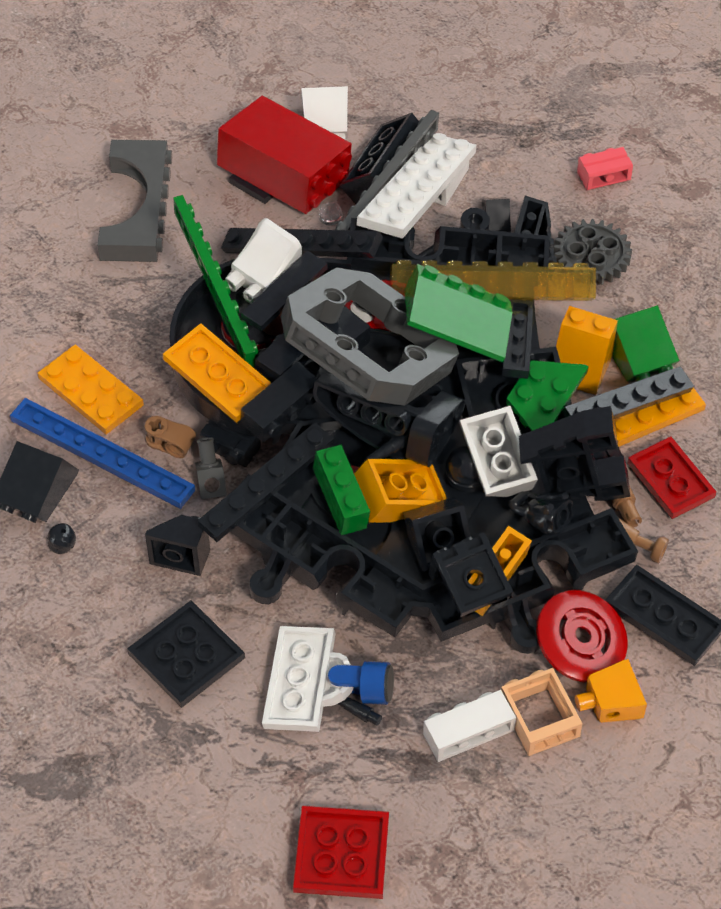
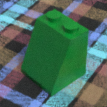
[612,305,680,382]

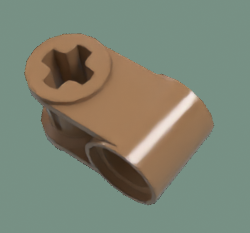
[145,416,196,458]

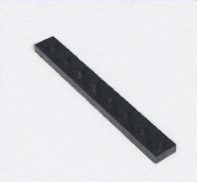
[221,228,383,258]

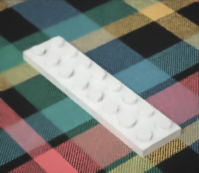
[357,133,476,238]

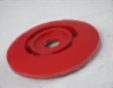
[536,590,628,682]

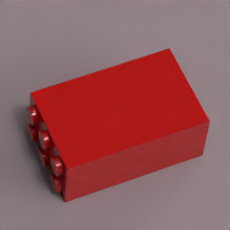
[217,95,352,214]

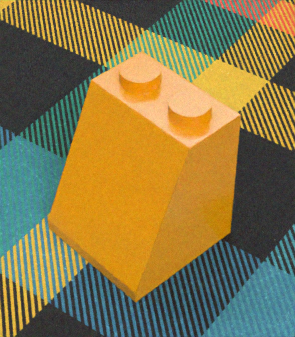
[556,306,618,395]

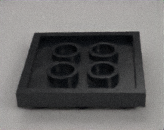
[127,600,245,708]

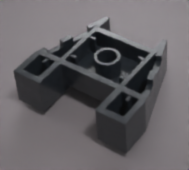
[519,406,631,501]

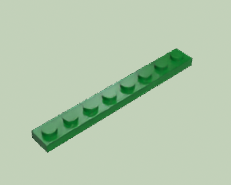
[173,195,258,367]

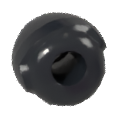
[47,523,76,554]

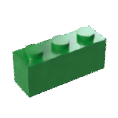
[313,445,370,535]

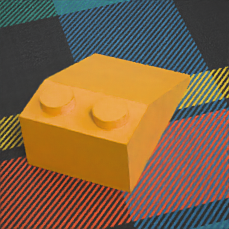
[354,459,447,523]

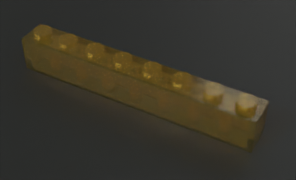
[390,260,596,301]

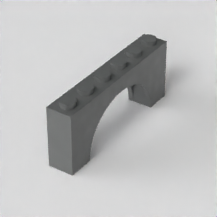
[97,139,172,262]

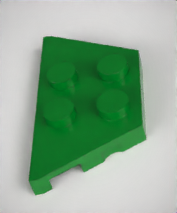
[506,360,589,431]

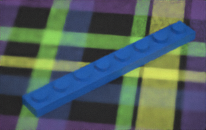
[10,398,196,509]

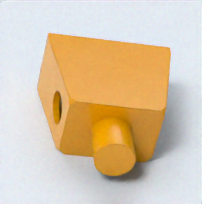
[575,659,647,723]

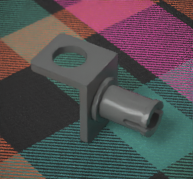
[195,437,227,499]

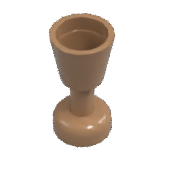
[619,518,669,564]

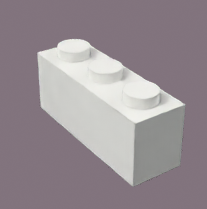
[423,690,516,762]

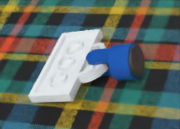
[262,626,394,732]

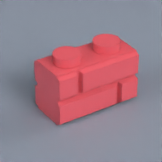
[577,147,633,190]

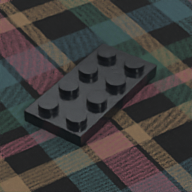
[605,564,721,666]

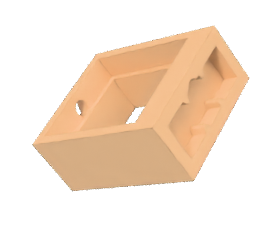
[501,668,583,756]

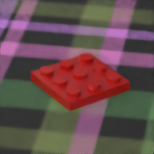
[293,806,389,899]

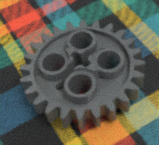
[553,219,632,285]

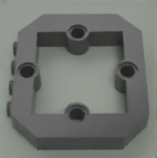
[281,268,459,406]

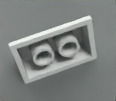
[459,406,538,497]

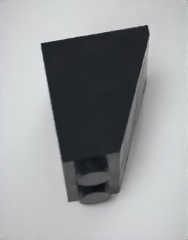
[0,441,79,523]

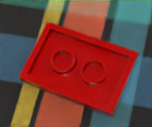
[627,436,717,519]

